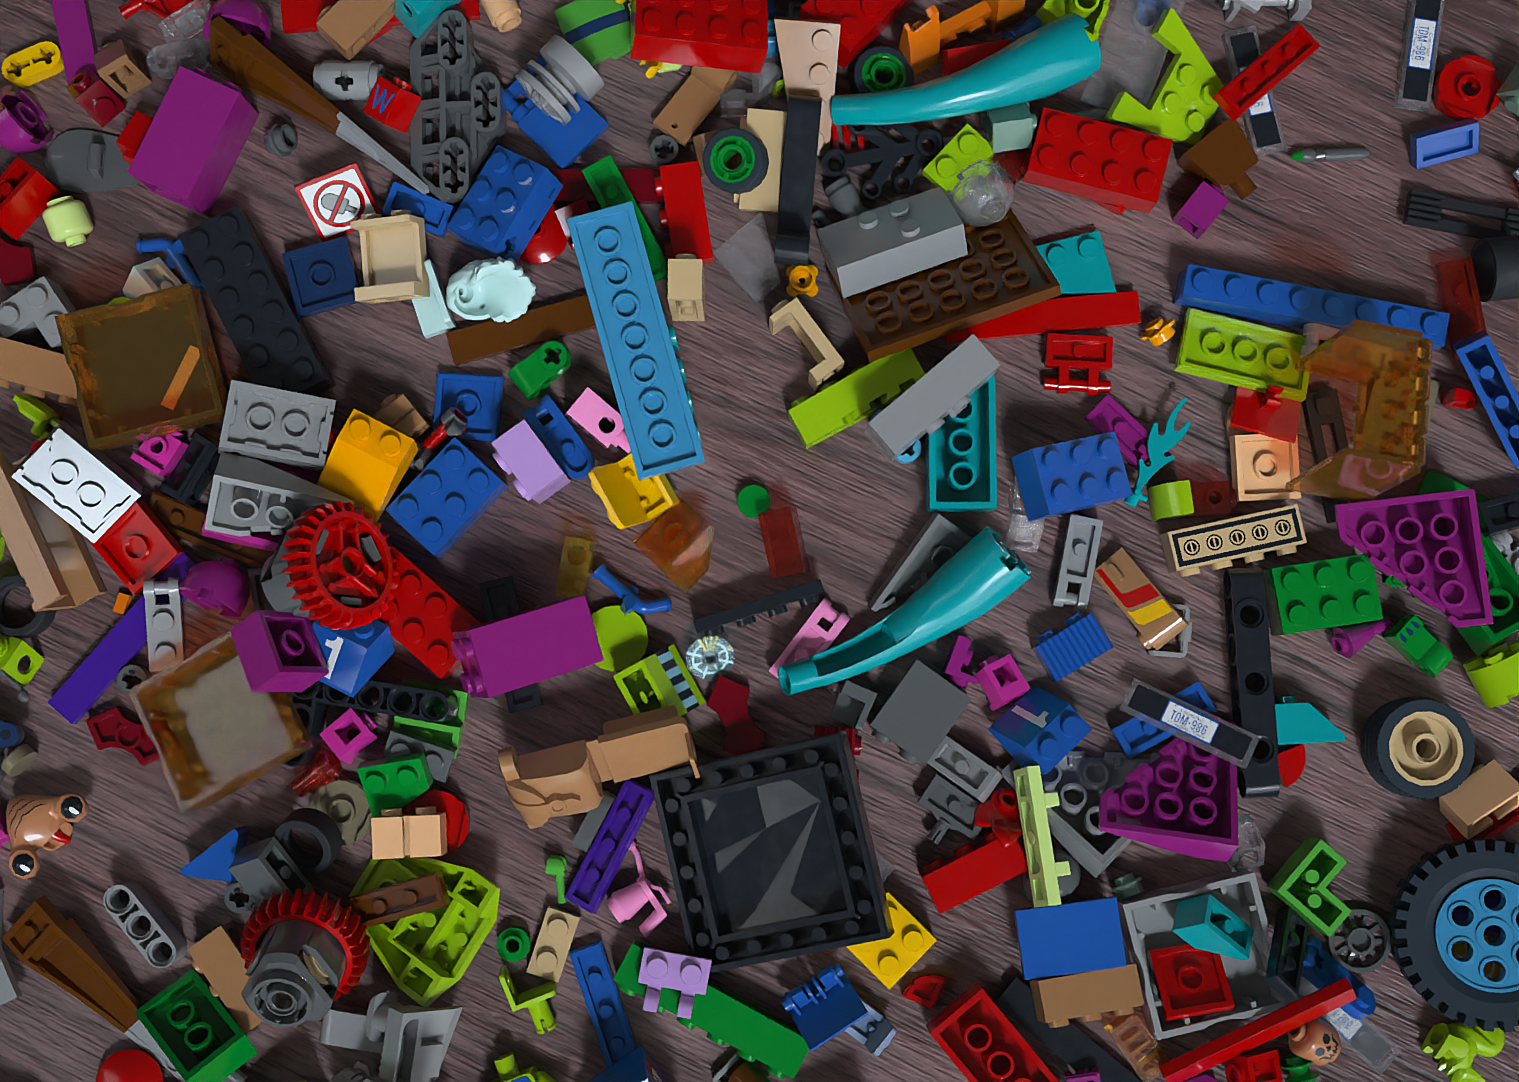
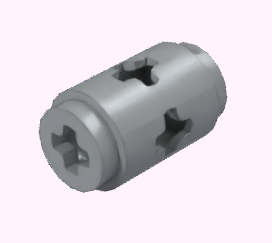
[313,60,386,101]

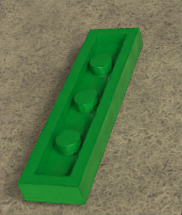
[581,155,668,283]

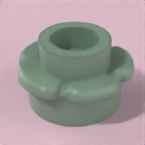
[1111,872,1144,900]

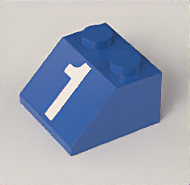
[312,619,395,698]
[988,685,1092,776]

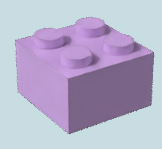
[491,419,571,504]

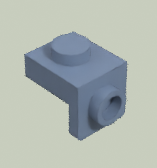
[844,998,897,1057]

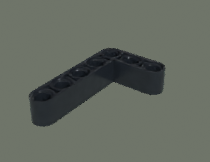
[774,95,822,266]
[278,679,458,767]

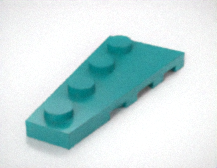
[1035,230,1116,295]

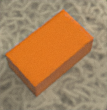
[112,592,133,615]

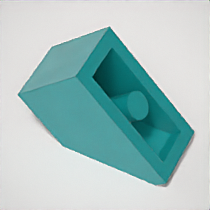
[1274,696,1345,745]
[1172,894,1254,960]

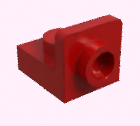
[1225,1048,1283,1082]

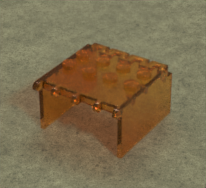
[1285,319,1433,504]

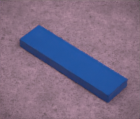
[569,939,638,1068]

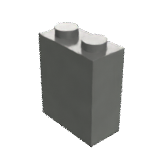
[868,659,972,765]

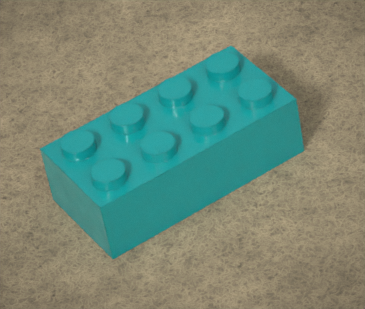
[925,375,997,513]

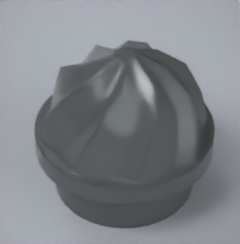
[263,124,298,157]

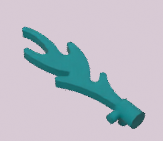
[1123,397,1191,508]

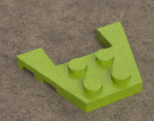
[1104,8,1224,147]

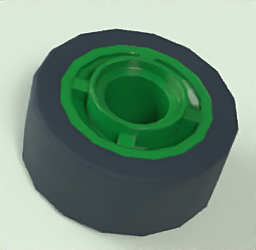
[850,46,914,94]
[702,127,769,194]

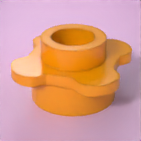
[786,265,818,297]
[1140,317,1175,347]

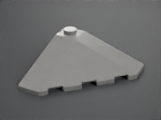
[1000,751,1160,878]

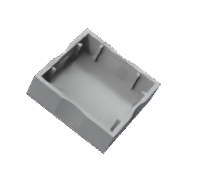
[1117,868,1289,1040]

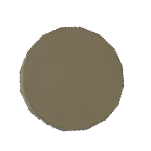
[309,779,373,846]

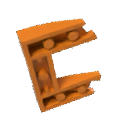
[898,0,1025,75]

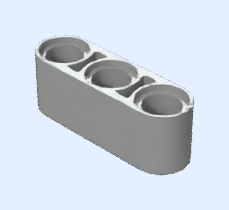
[103,881,187,968]
[319,1004,384,1053]

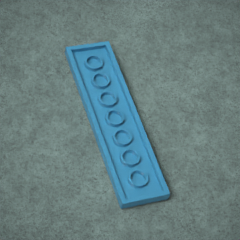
[567,201,705,480]

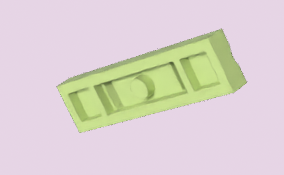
[1013,765,1071,908]

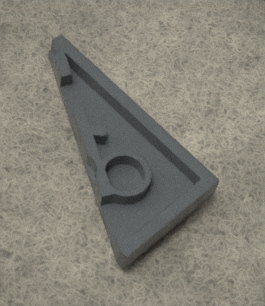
[867,511,973,612]

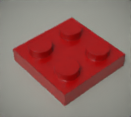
[91,500,185,595]
[1147,944,1235,1021]

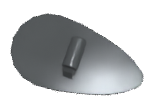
[45,129,140,194]

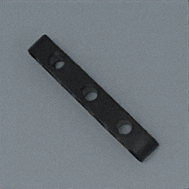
[1223,567,1280,799]

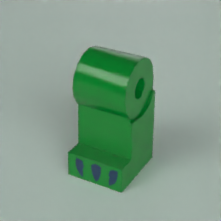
[1383,615,1453,678]

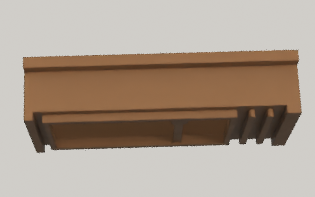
[0,449,107,612]

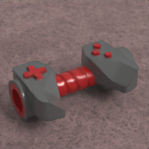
[409,406,469,472]

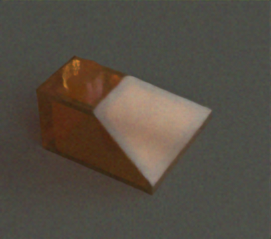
[633,496,715,594]

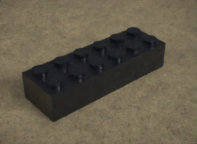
[178,206,336,396]

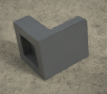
[830,680,877,731]

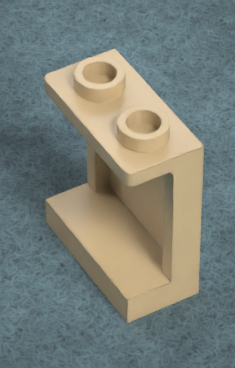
[350,210,430,304]
[769,297,844,393]

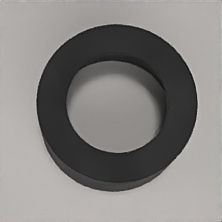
[1469,235,1519,302]

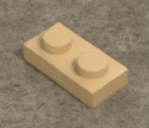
[526,905,581,983]

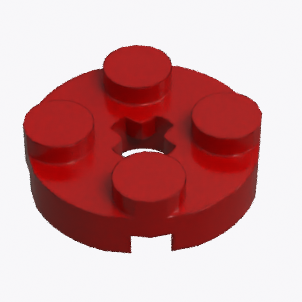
[1433,55,1503,121]
[403,789,470,858]

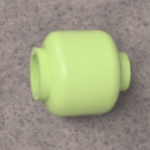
[42,196,94,247]

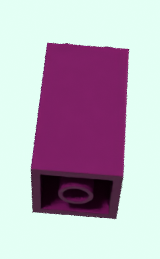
[127,66,259,218]
[451,595,604,698]

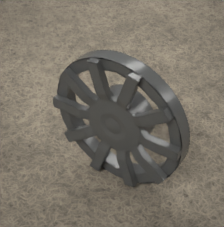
[1326,908,1392,973]

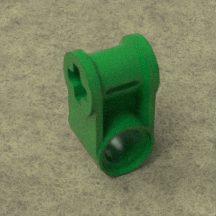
[508,341,572,401]

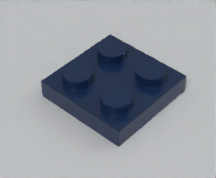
[282,236,360,318]

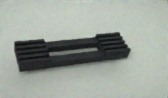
[1402,189,1519,239]
[1302,388,1360,524]

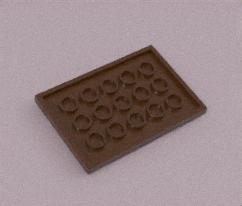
[827,208,1061,362]

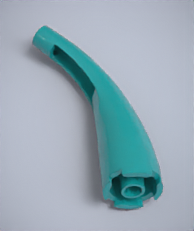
[831,13,1101,125]
[778,526,1031,695]

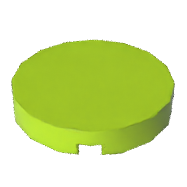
[591,605,649,672]

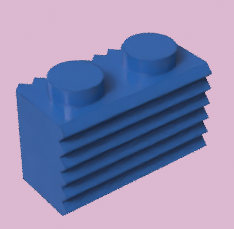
[1032,611,1114,682]

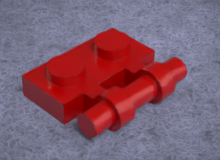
[1043,333,1113,396]

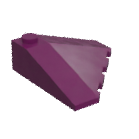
[1334,488,1494,628]
[1099,719,1239,862]

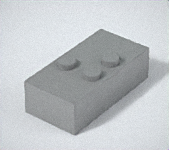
[817,186,968,298]
[864,334,1000,463]

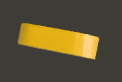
[1,41,64,88]

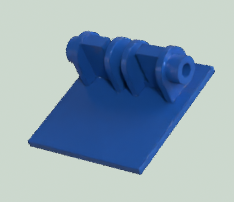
[781,962,869,1052]

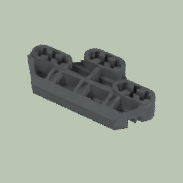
[409,10,507,207]

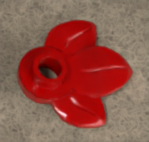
[974,788,1023,848]

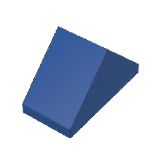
[180,826,248,882]

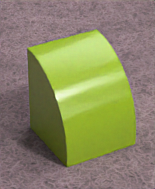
[1147,480,1194,521]

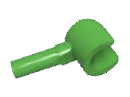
[546,855,567,904]

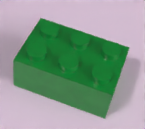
[1263,554,1383,636]

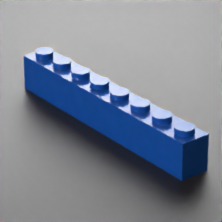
[1173,264,1450,353]

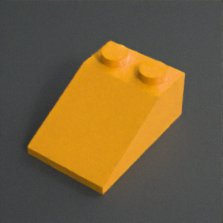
[317,409,419,523]

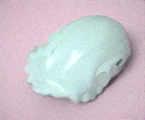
[446,256,536,322]

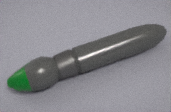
[1291,147,1371,163]

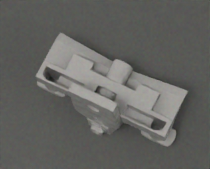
[330,991,463,1082]

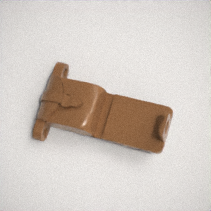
[498,705,700,829]

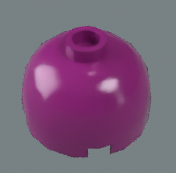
[203,0,272,49]
[0,85,54,154]
[179,558,250,619]

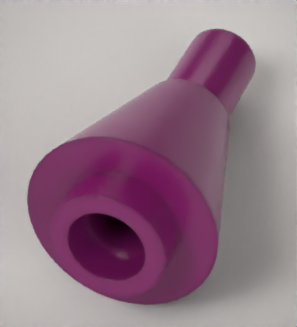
[1330,616,1391,658]

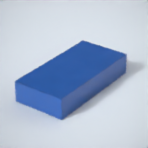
[1410,118,1479,169]

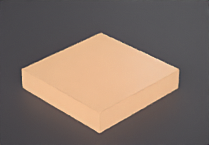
[1229,434,1301,502]

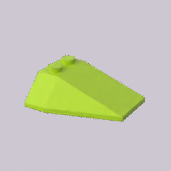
[348,855,500,1007]

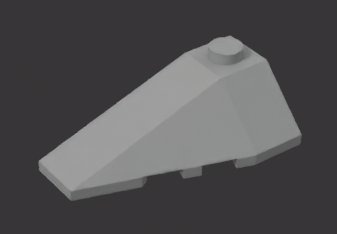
[204,452,355,537]

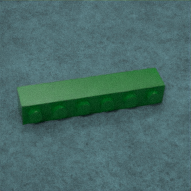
[613,939,809,1079]

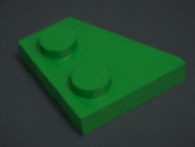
[356,752,433,817]

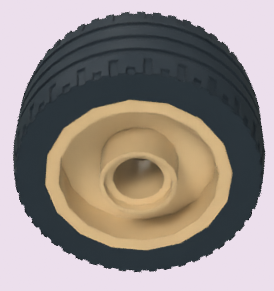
[1360,697,1475,799]

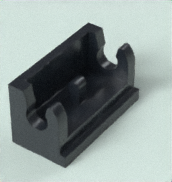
[159,431,220,507]

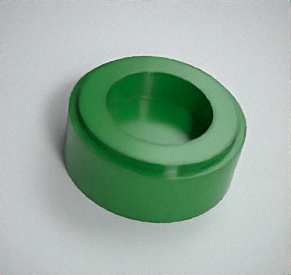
[737,485,770,519]

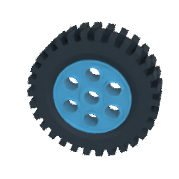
[1388,838,1519,1032]

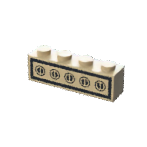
[1160,504,1307,577]

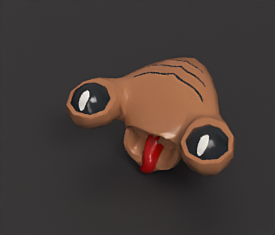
[6,792,89,880]

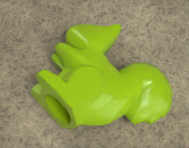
[1421,1022,1505,1082]

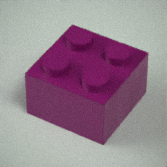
[230,610,329,692]

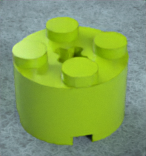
[1462,639,1519,708]

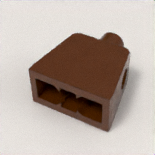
[1177,118,1259,200]

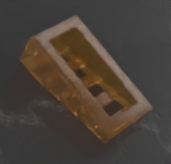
[1104,1011,1169,1082]

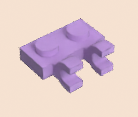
[638,947,712,1019]

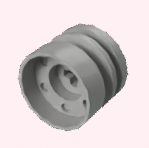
[515,34,604,126]

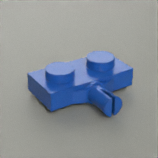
[382,182,456,238]

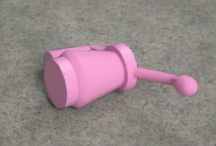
[605,840,672,938]

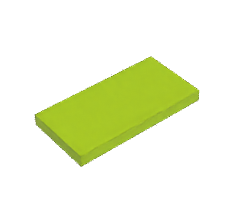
[1174,307,1312,402]

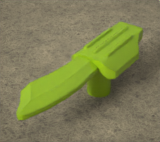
[13,392,90,442]

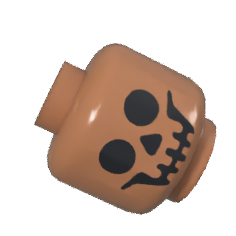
[1288,1017,1341,1066]

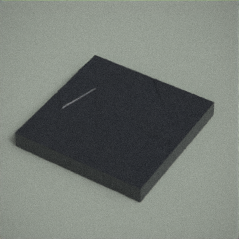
[649,730,895,973]

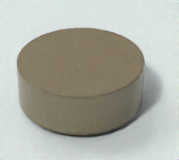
[1,744,37,777]

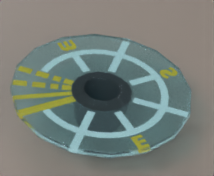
[685,636,735,680]

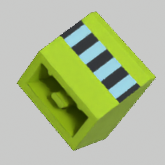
[613,644,706,716]

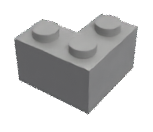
[0,276,85,355]

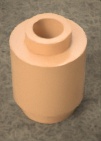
[480,0,522,32]

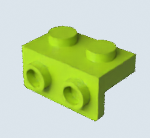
[922,123,995,202]

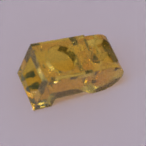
[556,535,598,598]

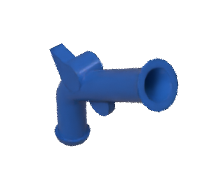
[135,238,205,295]
[592,563,672,616]

